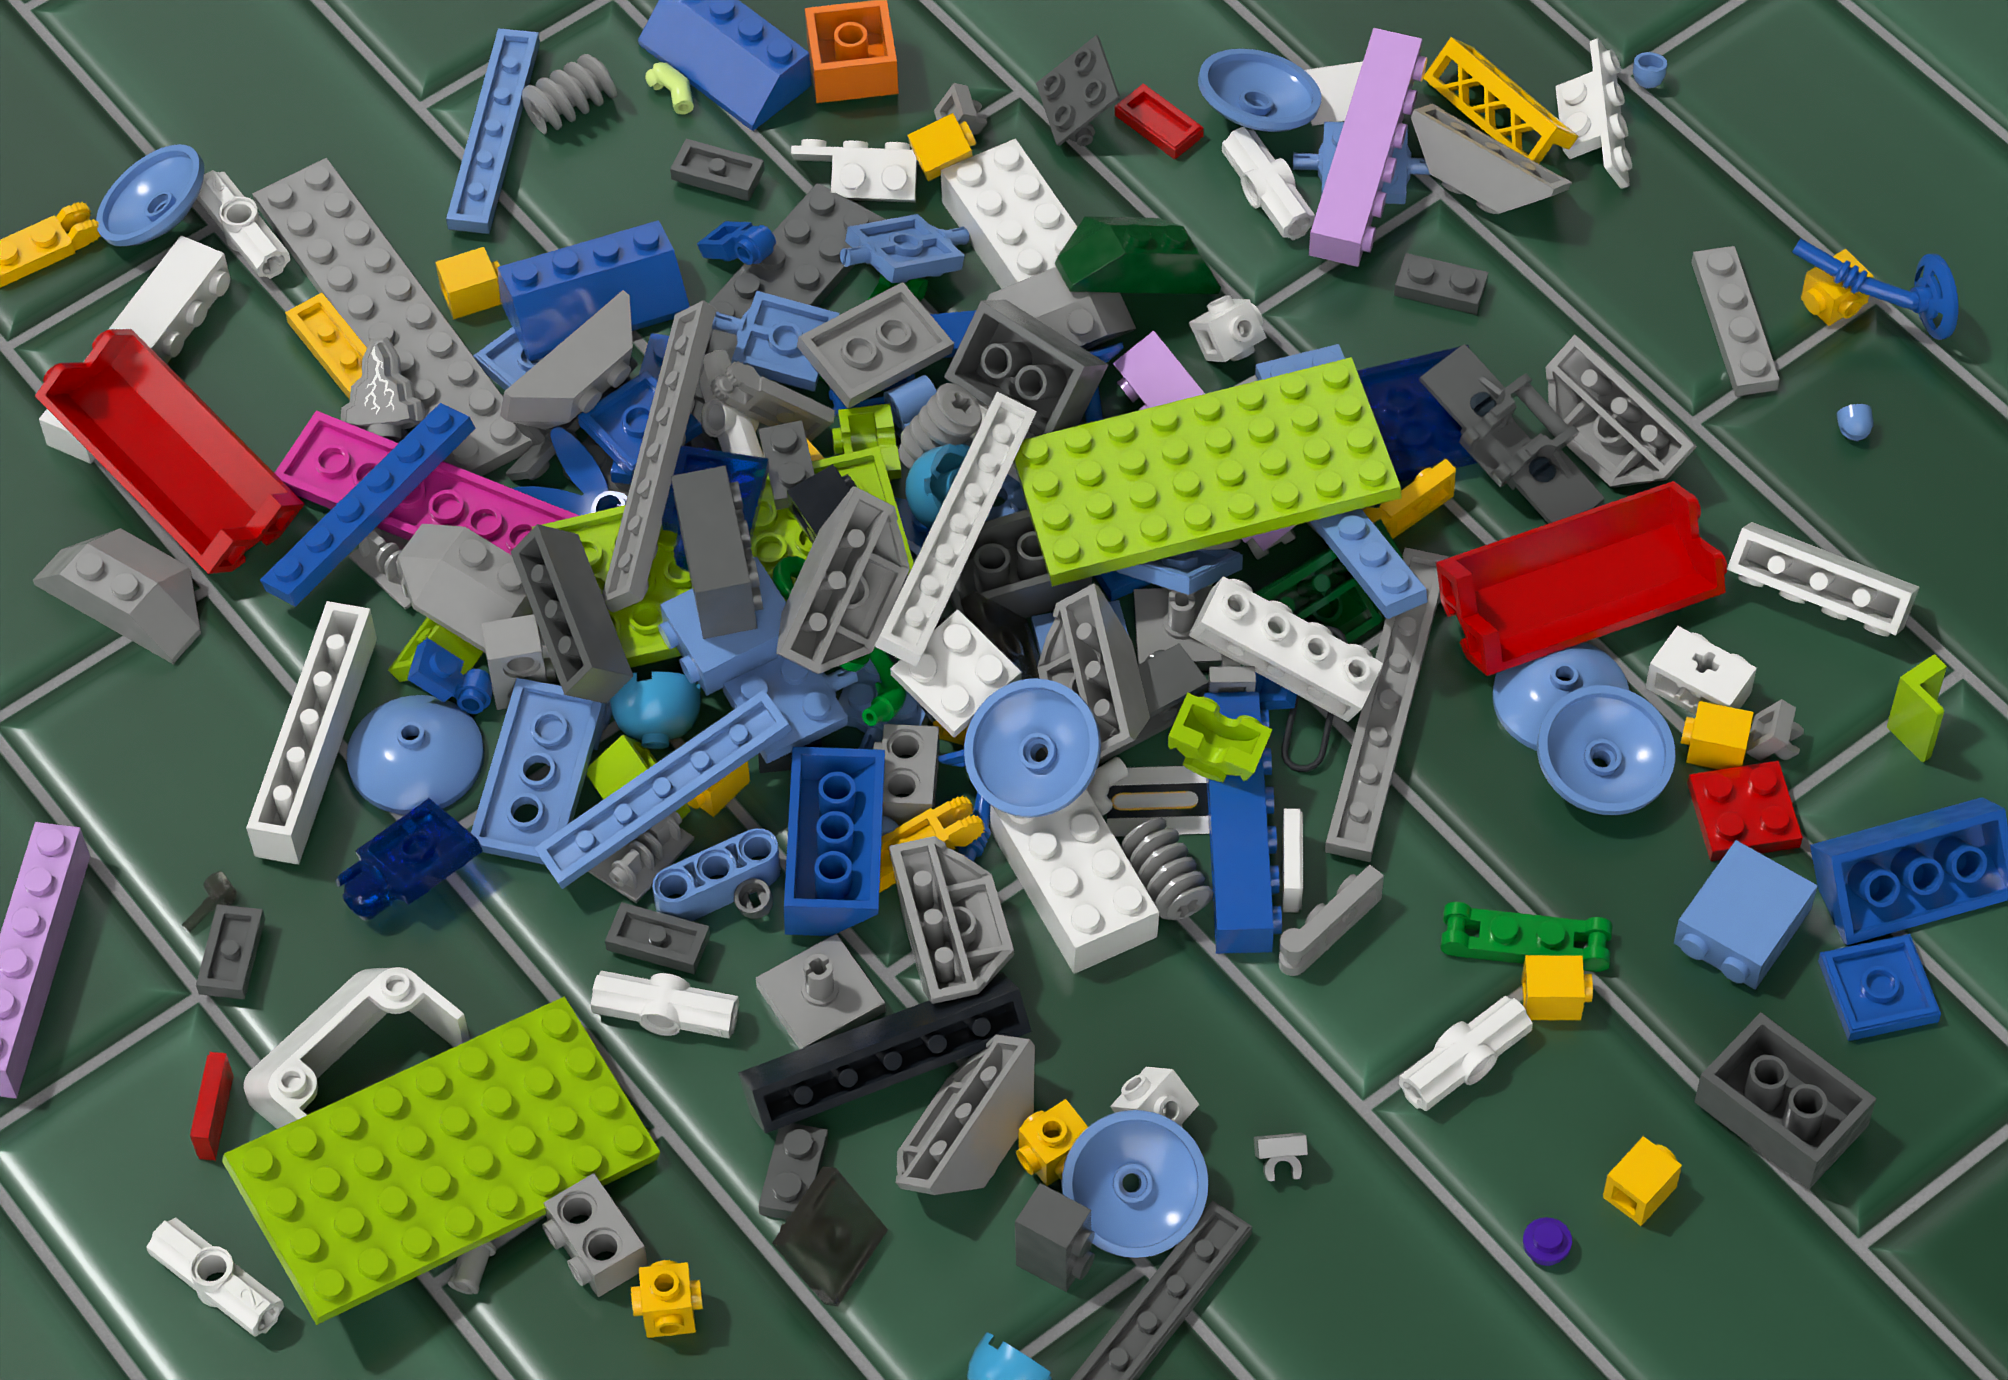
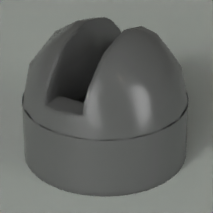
[734,878,773,920]

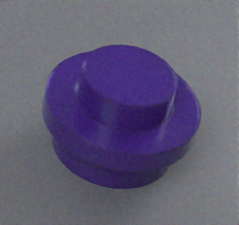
[1523,1217,1572,1266]

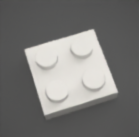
[890,610,1022,738]

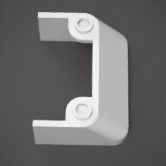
[244,967,470,1129]

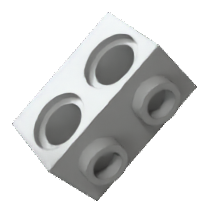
[481,614,557,710]
[873,724,940,826]
[542,1173,648,1297]

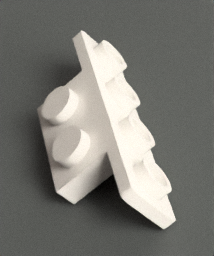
[1556,38,1632,189]
[791,139,920,203]

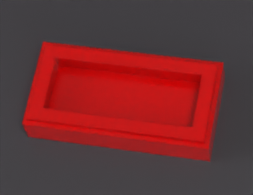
[1115,83,1204,160]
[190,1052,234,1161]

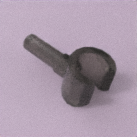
[182,871,236,933]

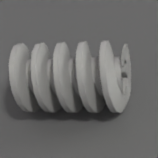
[522,54,617,135]
[898,383,982,469]
[1121,818,1214,920]

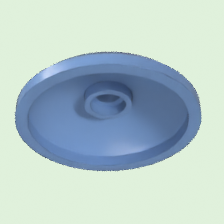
[1198,49,1322,132]
[96,144,204,246]
[1493,642,1629,751]
[964,678,1101,818]
[1537,685,1675,815]
[347,695,484,815]
[1062,1110,1208,1258]

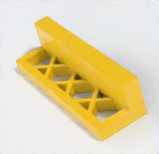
[1423,37,1579,164]

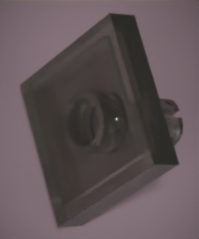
[960,591,1040,680]
[772,1166,888,1307]

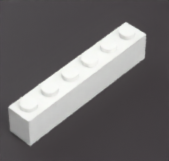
[39,236,231,464]
[246,601,377,865]

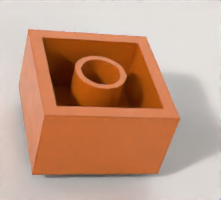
[805,0,899,103]

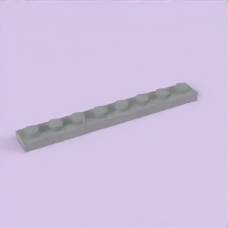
[602,300,716,613]
[1325,548,1449,862]

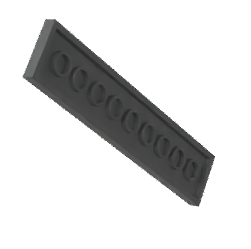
[562,183,886,496]

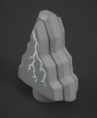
[341,337,425,442]

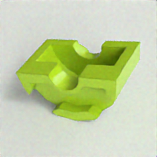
[831,403,902,481]
[1168,692,1273,782]

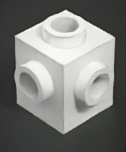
[1189,295,1267,362]
[1110,1067,1199,1127]

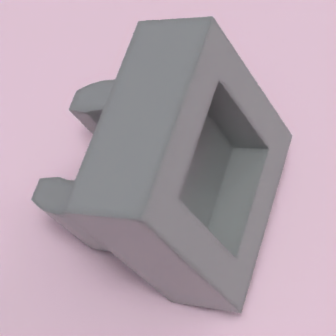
[934,83,987,135]
[1208,654,1256,693]
[1745,699,1804,761]
[1254,1133,1308,1181]

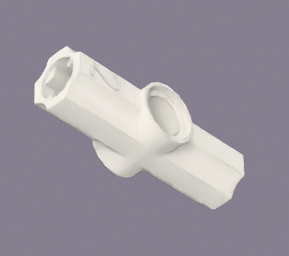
[1222,127,1315,241]
[197,170,290,279]
[698,350,765,480]
[591,971,739,1039]
[1399,996,1533,1111]
[146,1217,284,1337]

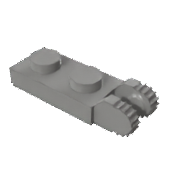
[710,361,835,442]

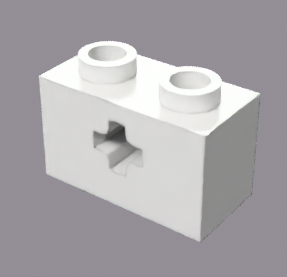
[1645,626,1757,715]

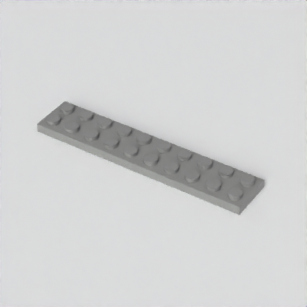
[252,158,532,476]

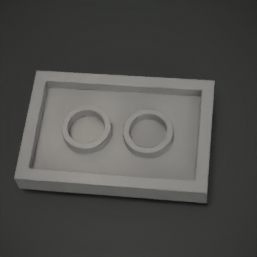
[797,282,954,408]

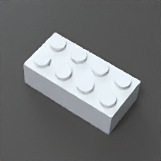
[941,138,1077,289]
[990,790,1159,974]

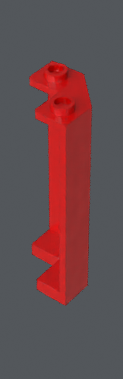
[35,329,305,574]
[1436,481,1727,676]

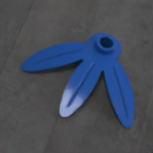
[512,426,628,516]

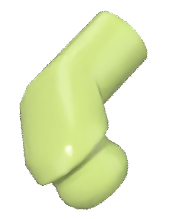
[645,62,694,115]

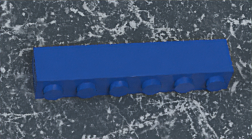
[1204,691,1282,954]

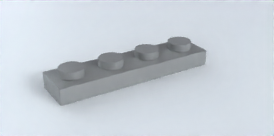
[1691,246,1780,396]

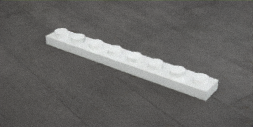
[874,392,1037,667]

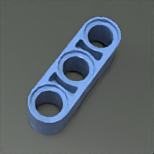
[652,828,781,921]

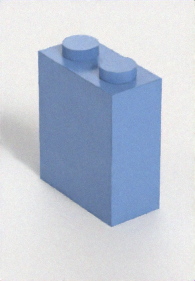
[658,556,786,696]
[1674,840,1818,990]

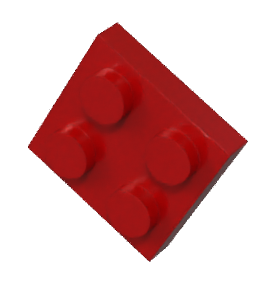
[1687,761,1803,861]

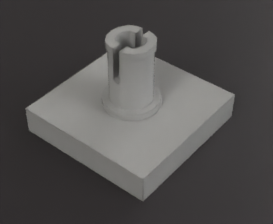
[1134,586,1222,671]
[756,934,886,1049]

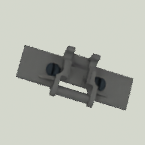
[1419,344,1605,523]

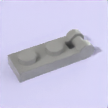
[1278,865,1384,976]

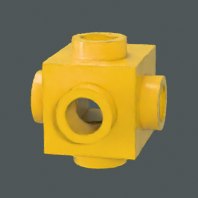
[1016,1099,1088,1186]
[631,1260,703,1338]

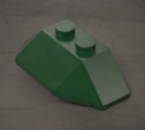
[1054,216,1221,294]
[1255,519,1403,644]

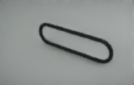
[1282,626,1348,772]

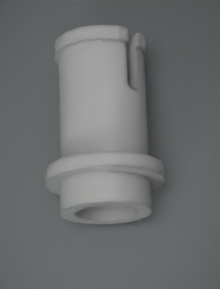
[448,1239,497,1295]

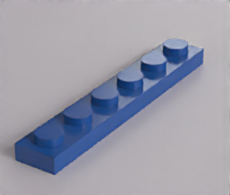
[260,403,476,607]

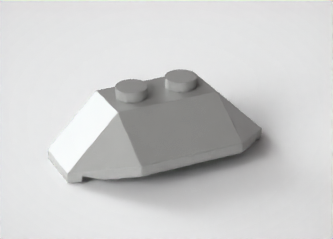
[1411,104,1572,214]
[986,267,1136,350]
[500,290,633,430]
[1545,334,1697,488]
[776,486,910,674]
[397,524,540,653]
[33,528,201,664]
[1037,584,1150,758]
[889,836,1014,1004]
[896,1034,1035,1195]

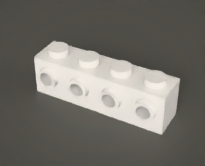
[1727,522,1920,637]
[1188,576,1383,722]

